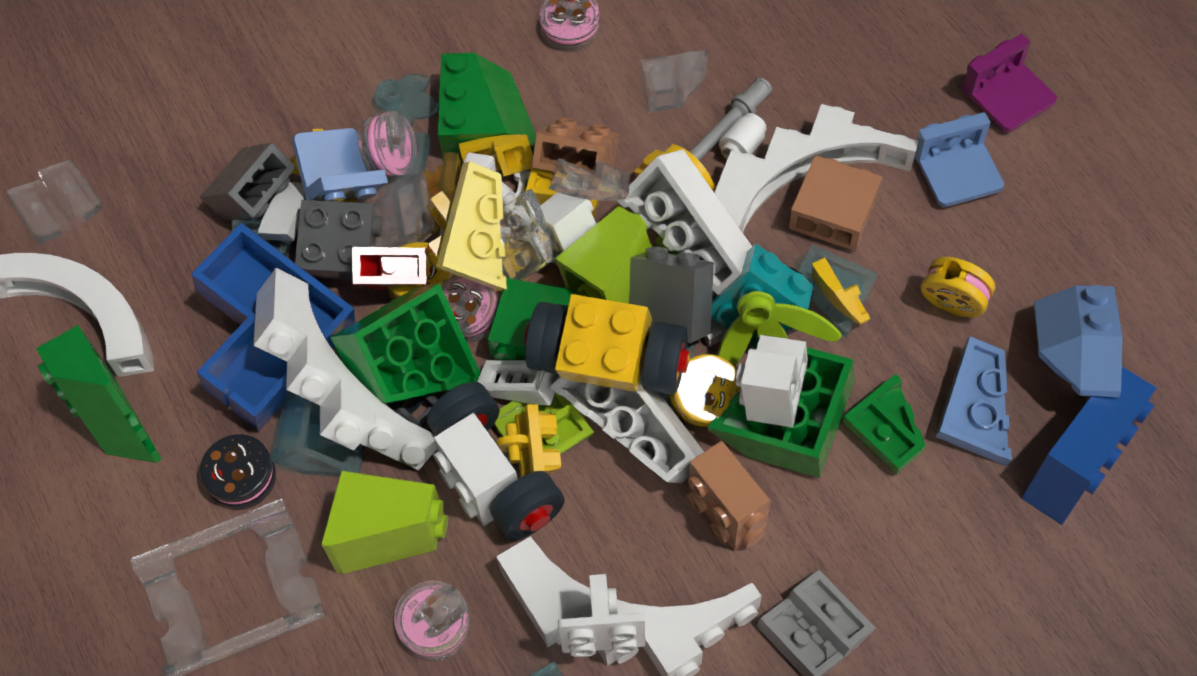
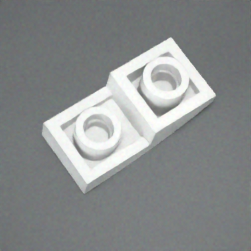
[258,182,307,241]

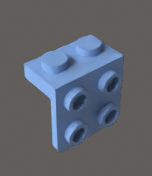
[915,112,1004,207]
[292,128,388,202]

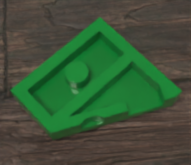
[842,373,926,475]

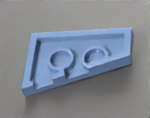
[935,336,1012,466]

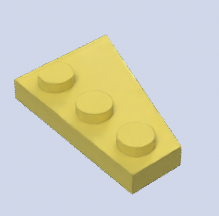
[436,161,507,291]

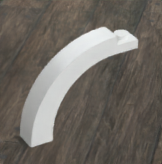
[0,253,154,377]

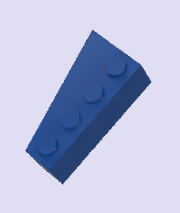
[1021,367,1157,525]

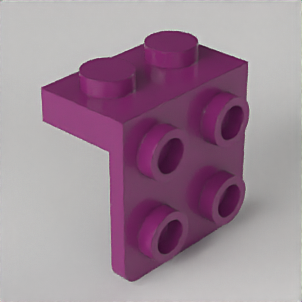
[962,33,1057,132]

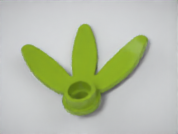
[717,291,842,367]

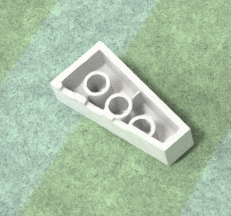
[616,150,752,295]
[550,371,704,483]

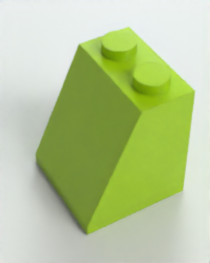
[555,206,653,304]
[321,471,448,574]

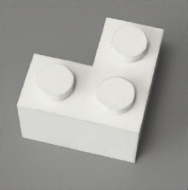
[523,187,597,266]
[736,335,808,427]

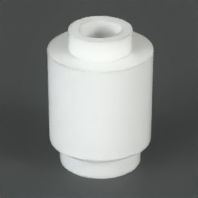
[719,113,767,160]

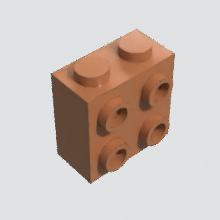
[532,117,619,181]
[789,155,883,251]
[687,441,770,552]

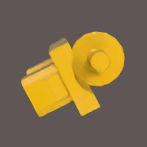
[496,404,561,478]

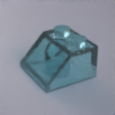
[271,391,365,477]

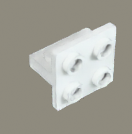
[558,574,645,657]

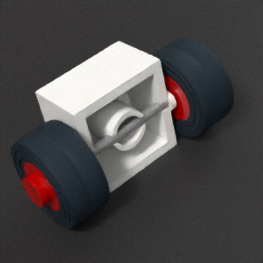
[427,382,565,540]

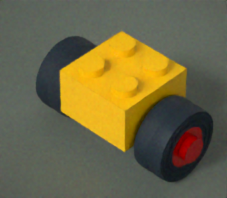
[524,294,690,394]

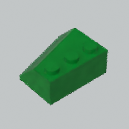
[438,52,536,159]
[330,283,481,403]
[36,325,162,463]
[707,347,855,478]

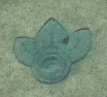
[374,74,439,130]

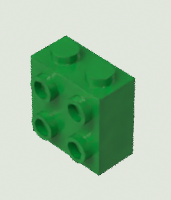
[488,278,578,360]

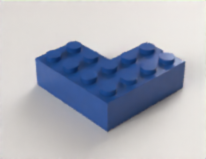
[191,223,355,431]

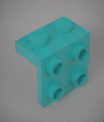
[711,244,813,349]

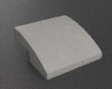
[756,570,876,676]

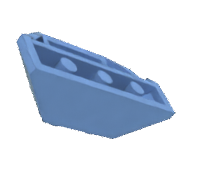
[1034,285,1123,397]

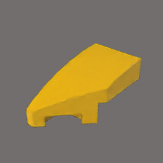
[811,257,870,325]

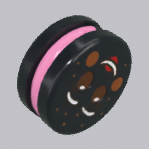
[200,434,276,510]

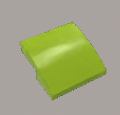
[493,392,594,455]

